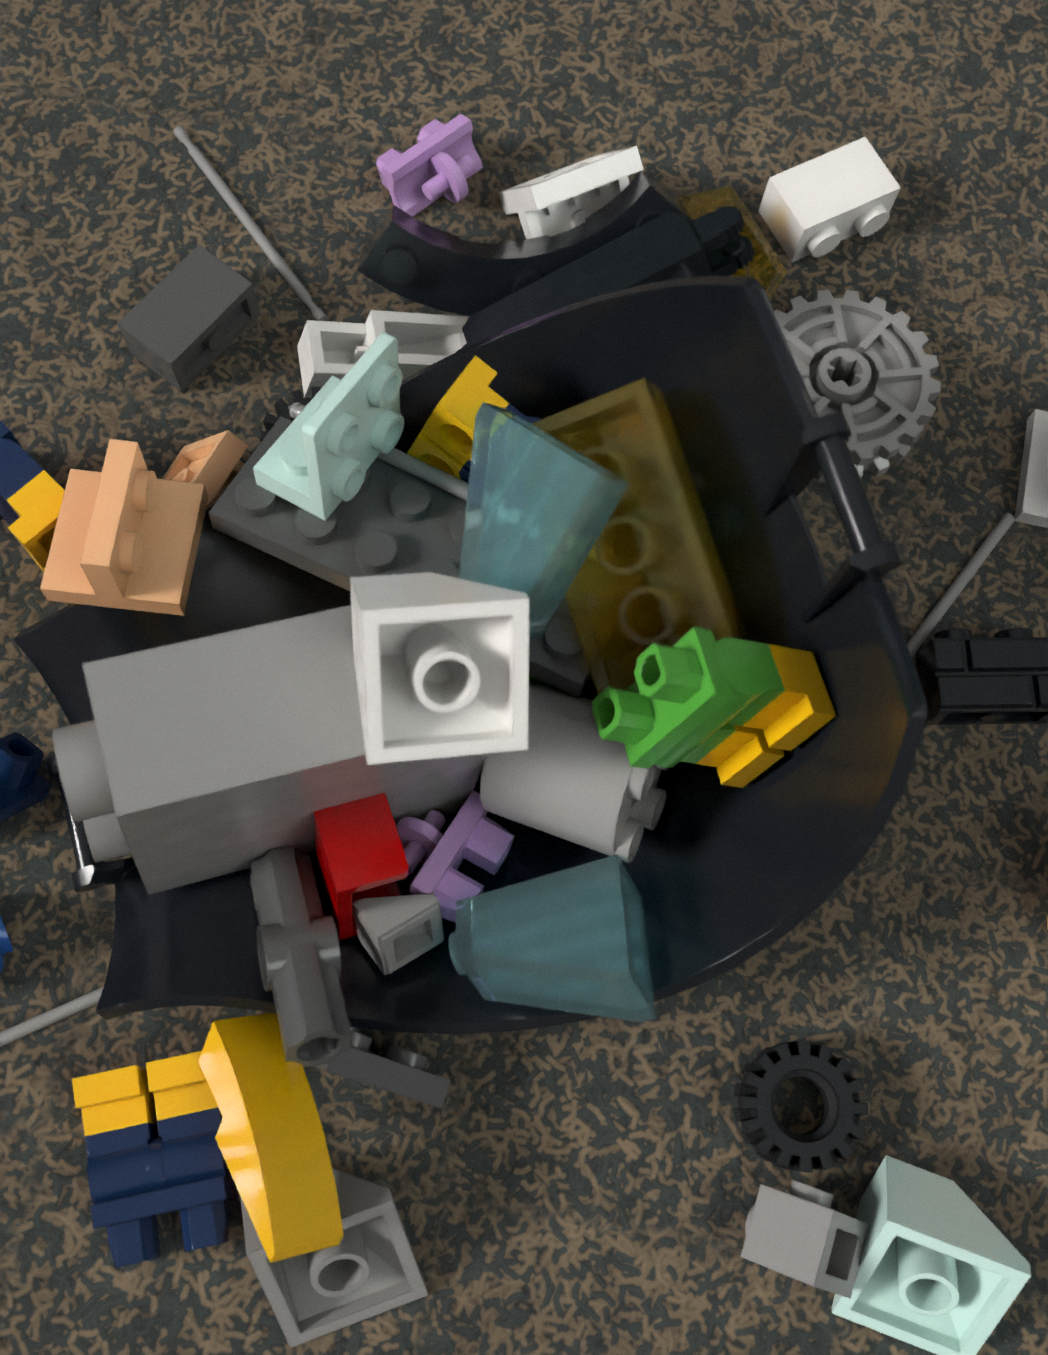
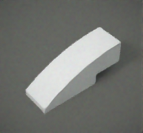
[297,310,469,398]

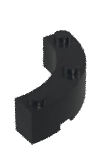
[357,171,693,316]

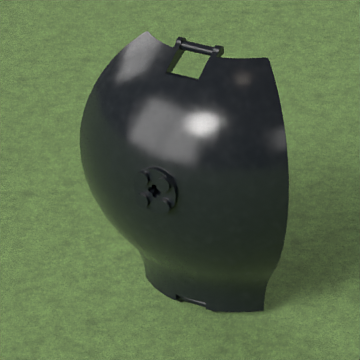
[14,276,927,1034]

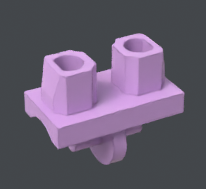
[376,114,483,217]
[396,790,515,926]

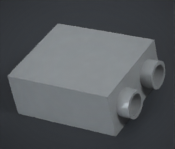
[52,605,489,895]

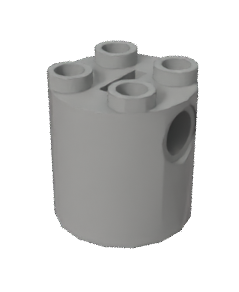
[480,680,668,863]

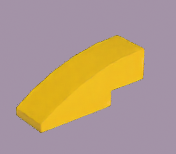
[198,1013,344,1263]

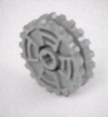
[774,289,941,483]

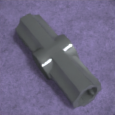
[250,846,352,1067]

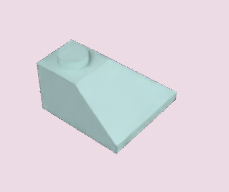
[832,1155,1031,1355]

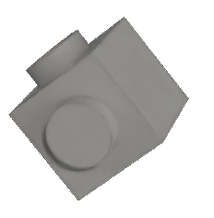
[740,1180,869,1299]

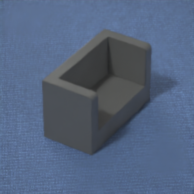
[117,244,261,393]

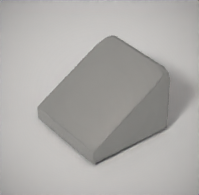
[352,894,444,975]

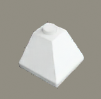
[350,572,529,765]

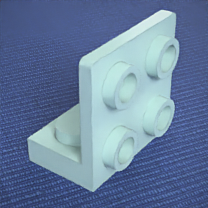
[253,332,404,521]

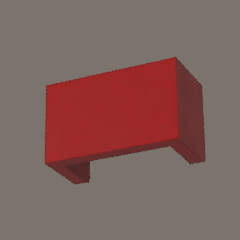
[313,793,409,940]

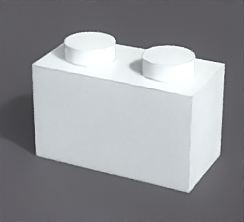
[758,137,901,262]

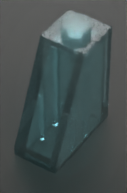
[459,402,629,637]
[449,854,656,1022]

